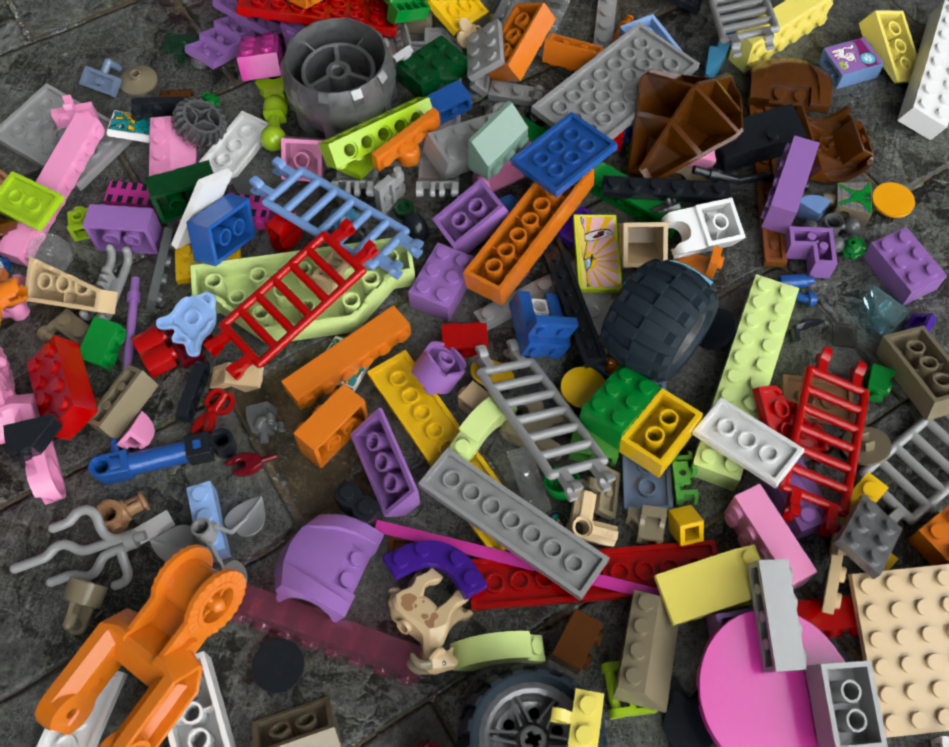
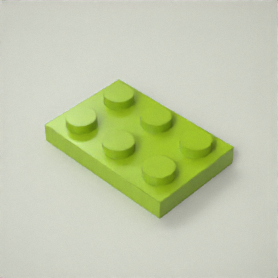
[0,171,65,232]

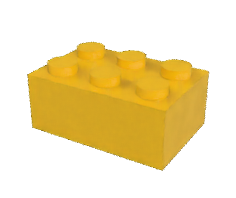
[619,388,703,478]

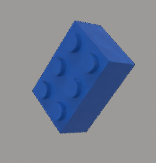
[186,193,256,267]

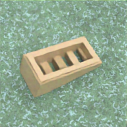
[311,250,349,294]

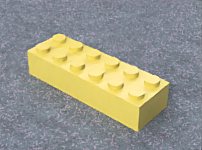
[728,0,833,73]

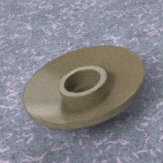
[120,66,158,96]

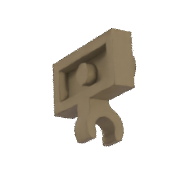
[579,465,621,520]

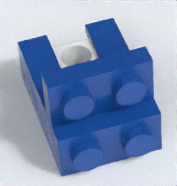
[509,291,579,359]

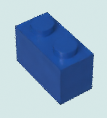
[426,80,472,125]

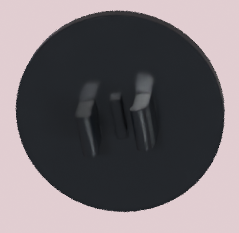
[699,308,737,350]
[252,639,305,693]

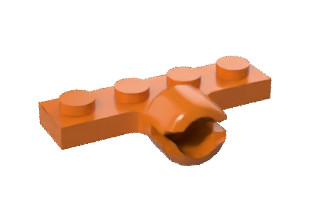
[371,107,440,172]
[0,267,28,325]

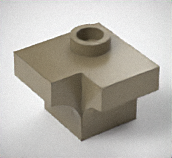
[624,505,668,546]

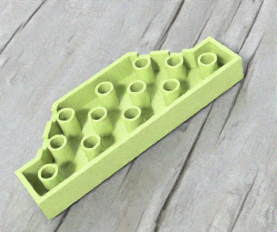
[191,238,415,343]

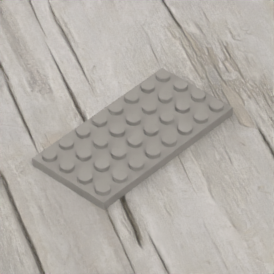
[531,22,700,140]

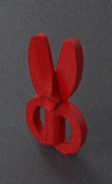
[191,388,236,434]

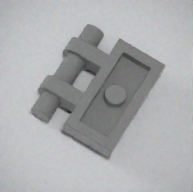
[373,166,406,215]

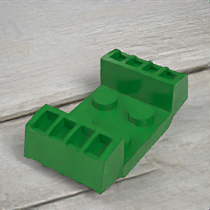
[384,0,430,24]

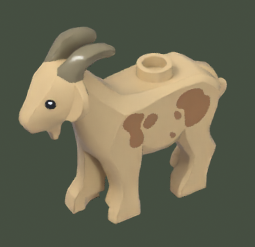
[388,568,473,675]

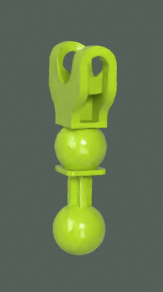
[255,76,289,152]

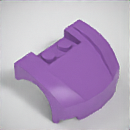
[273,514,384,623]

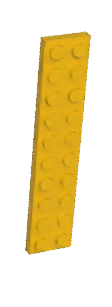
[367,350,508,551]

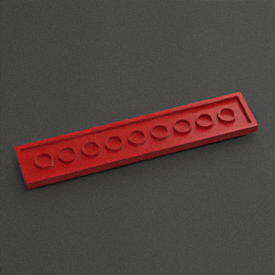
[471,540,718,612]

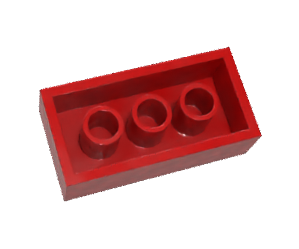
[27,335,98,441]

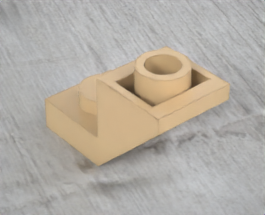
[210,362,264,392]

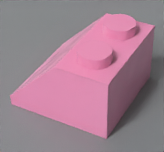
[281,136,326,182]

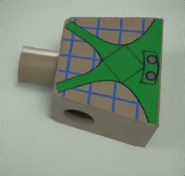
[821,182,872,227]

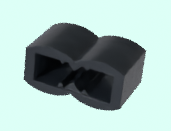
[333,480,383,528]

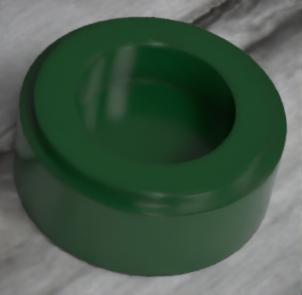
[394,199,415,220]

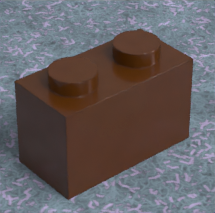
[550,609,605,675]

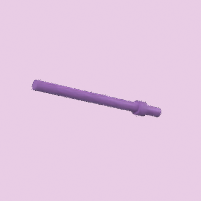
[122,276,141,371]

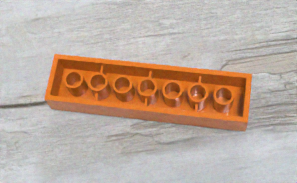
[463,168,594,306]

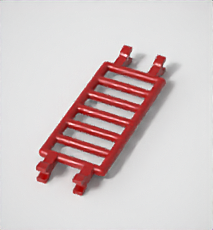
[203,217,379,381]
[779,346,870,538]

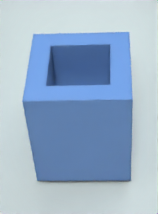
[796,195,830,222]

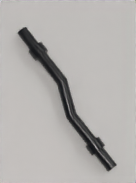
[692,165,809,191]

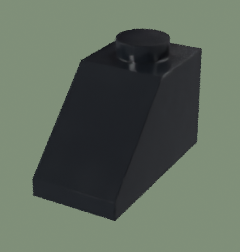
[3,413,63,462]

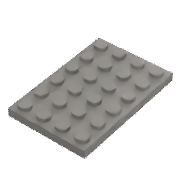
[0,83,134,191]

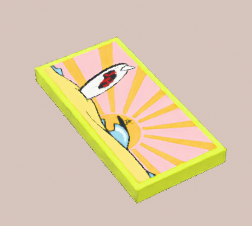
[573,215,622,293]

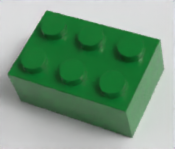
[579,365,662,449]

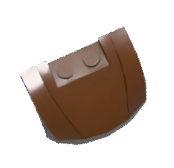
[746,57,832,113]
[796,105,874,184]

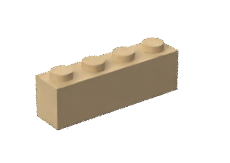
[25,256,118,314]

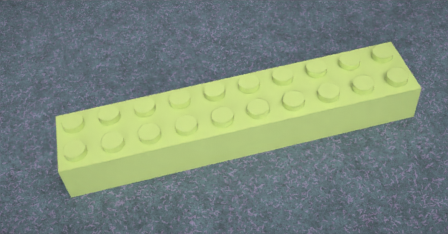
[690,274,799,491]

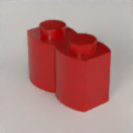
[265,210,303,253]
[131,325,178,379]

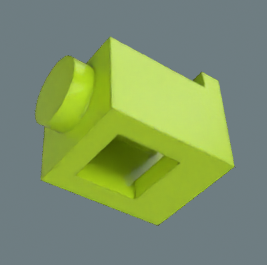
[67,206,90,242]

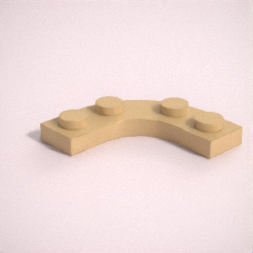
[821,532,847,615]

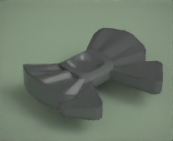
[652,197,681,214]

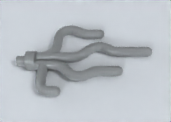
[9,505,148,590]

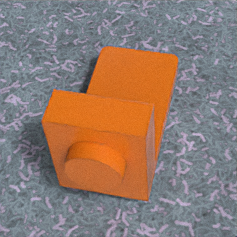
[673,245,725,279]

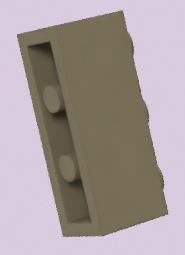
[87,364,158,440]

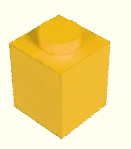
[668,505,704,546]

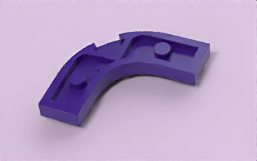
[382,540,488,600]

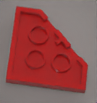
[752,385,829,453]

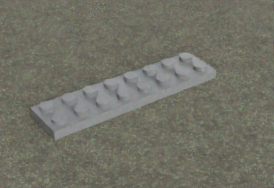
[418,448,610,601]

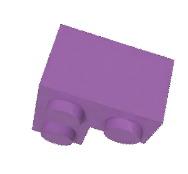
[784,226,838,278]

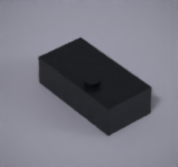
[715,104,807,172]

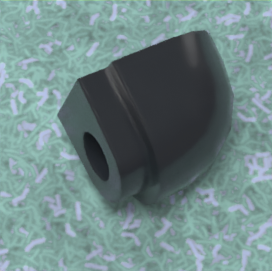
[403,212,429,242]

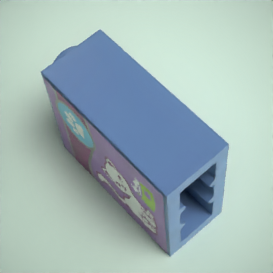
[818,37,884,89]

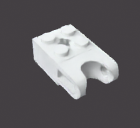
[661,198,746,259]

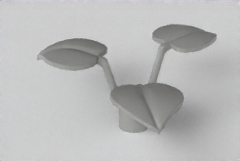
[150,496,266,584]

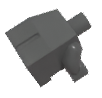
[246,401,287,444]

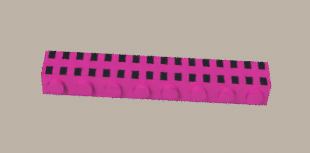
[103,181,276,230]

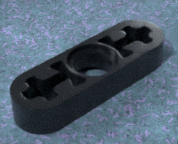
[176,360,210,423]

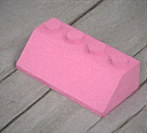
[149,116,197,176]

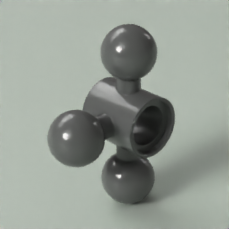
[802,213,861,253]

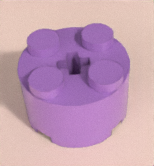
[411,341,466,395]

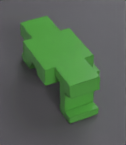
[671,451,699,505]

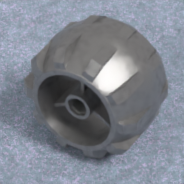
[280,17,397,139]

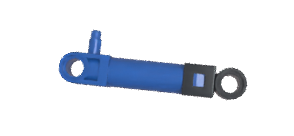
[88,428,238,485]

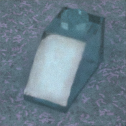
[864,284,911,336]

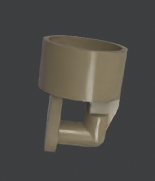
[62,577,108,635]

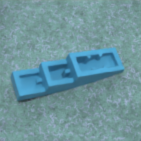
[703,22,737,78]

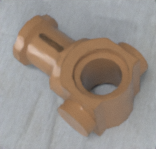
[96,490,151,534]

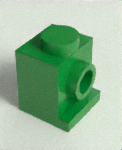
[863,363,896,403]

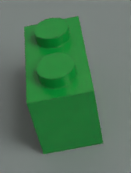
[80,316,127,371]

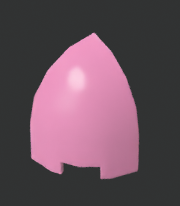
[116,411,155,450]

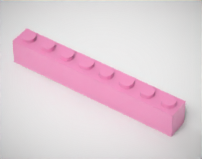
[0,112,106,267]

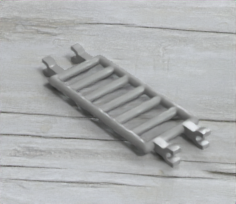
[707,0,780,58]
[472,339,616,502]
[858,415,949,525]

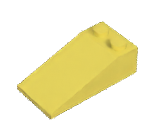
[859,11,917,83]
[654,544,761,626]

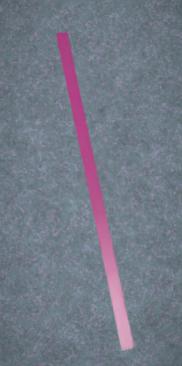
[375,520,661,597]

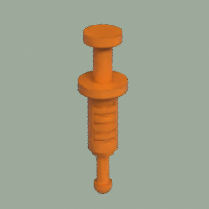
[611,15,634,44]

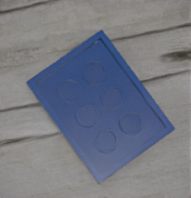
[511,112,617,198]

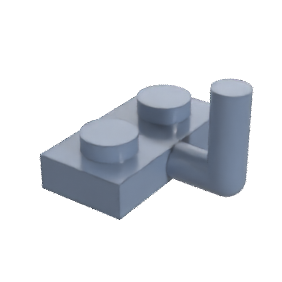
[79,58,122,98]

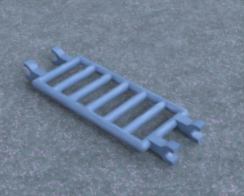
[249,156,424,280]

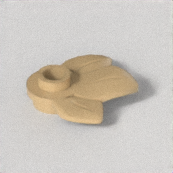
[457,18,481,49]

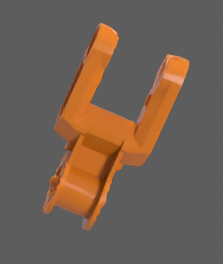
[35,544,246,747]

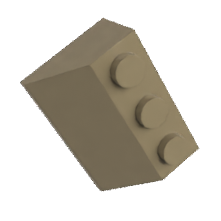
[252,696,342,747]

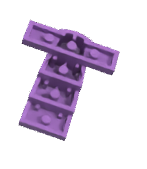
[185,0,282,69]

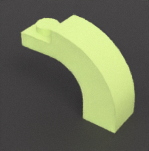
[448,396,519,462]
[450,631,546,671]

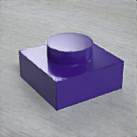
[904,313,937,332]

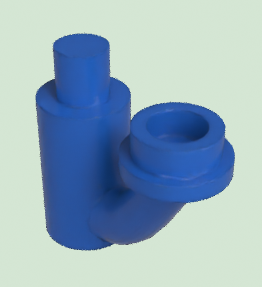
[777,273,817,307]

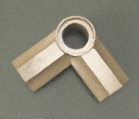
[565,490,618,548]

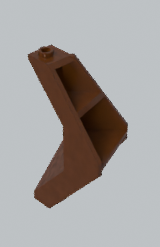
[626,70,744,179]

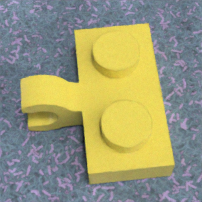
[550,688,604,747]

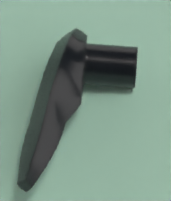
[787,319,825,342]

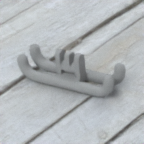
[79,244,133,321]

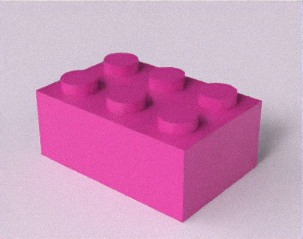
[237,32,284,81]

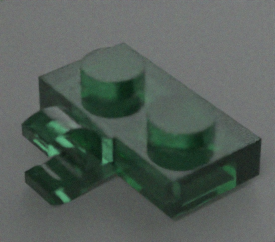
[163,34,199,63]

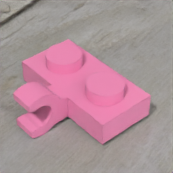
[51,94,99,129]

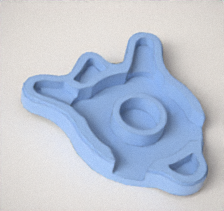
[156,292,217,357]

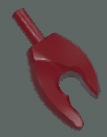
[224,452,278,477]

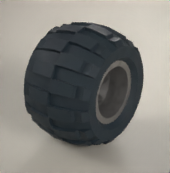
[600,258,719,383]

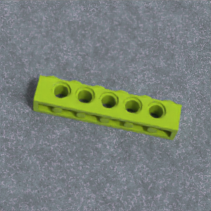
[318,97,432,170]

